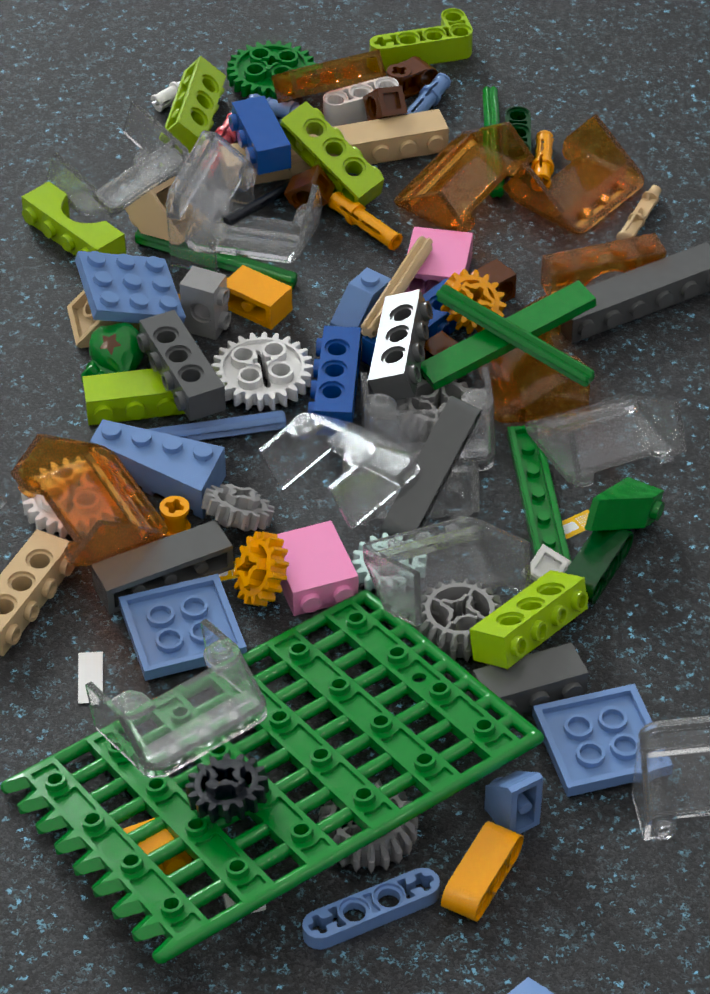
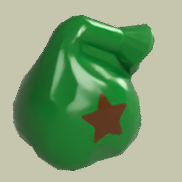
[81,323,145,382]

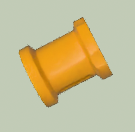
[159,496,191,537]

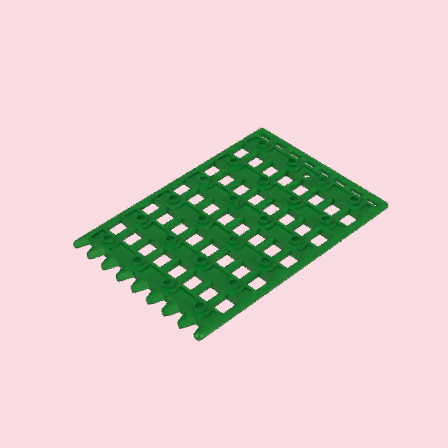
[0,590,544,964]

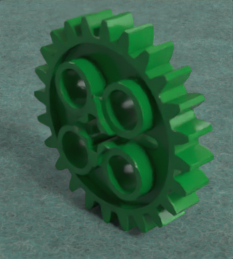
[227,40,316,102]

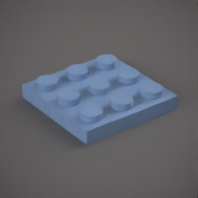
[75,251,186,323]
[118,574,247,681]
[532,684,673,797]

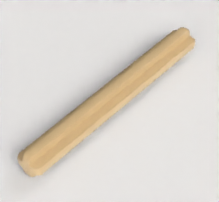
[361,236,433,338]

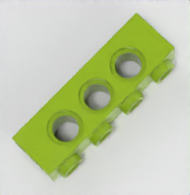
[161,56,226,158]
[280,101,384,206]
[469,570,588,669]

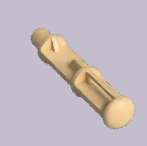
[616,185,661,247]

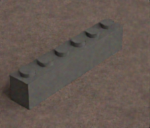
[557,242,710,344]

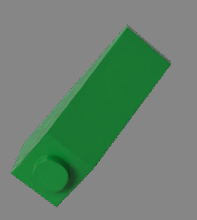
[585,477,665,531]

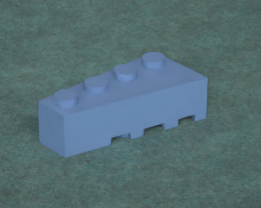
[90,419,226,519]

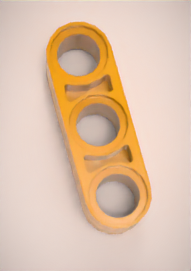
[441,821,524,922]

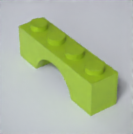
[21,181,126,256]

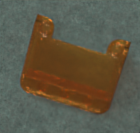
[502,114,644,235]
[394,122,535,232]
[477,294,590,423]
[11,433,168,567]

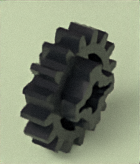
[185,753,269,824]

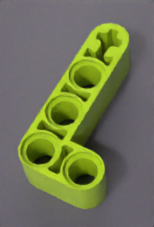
[369,8,473,72]

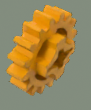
[440,269,507,334]
[233,531,289,607]

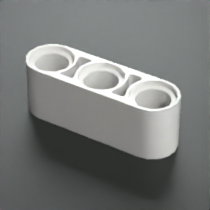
[323,77,399,127]

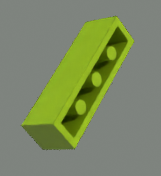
[82,368,185,425]

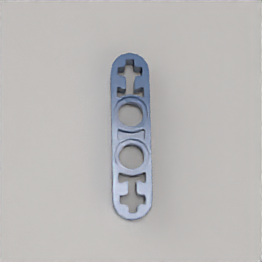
[302,868,440,950]

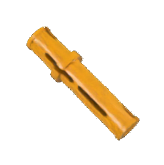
[531,130,554,190]
[328,191,403,250]

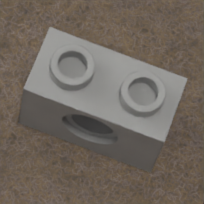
[179,266,231,340]

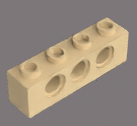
[0,529,76,656]

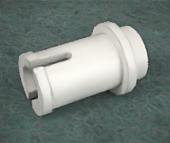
[151,81,180,112]

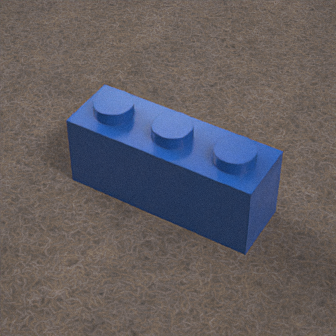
[228,96,292,175]

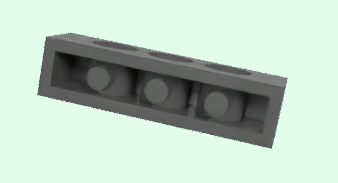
[368,289,433,404]
[137,310,226,421]

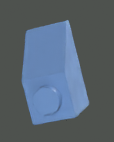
[330,267,391,330]
[484,771,543,834]

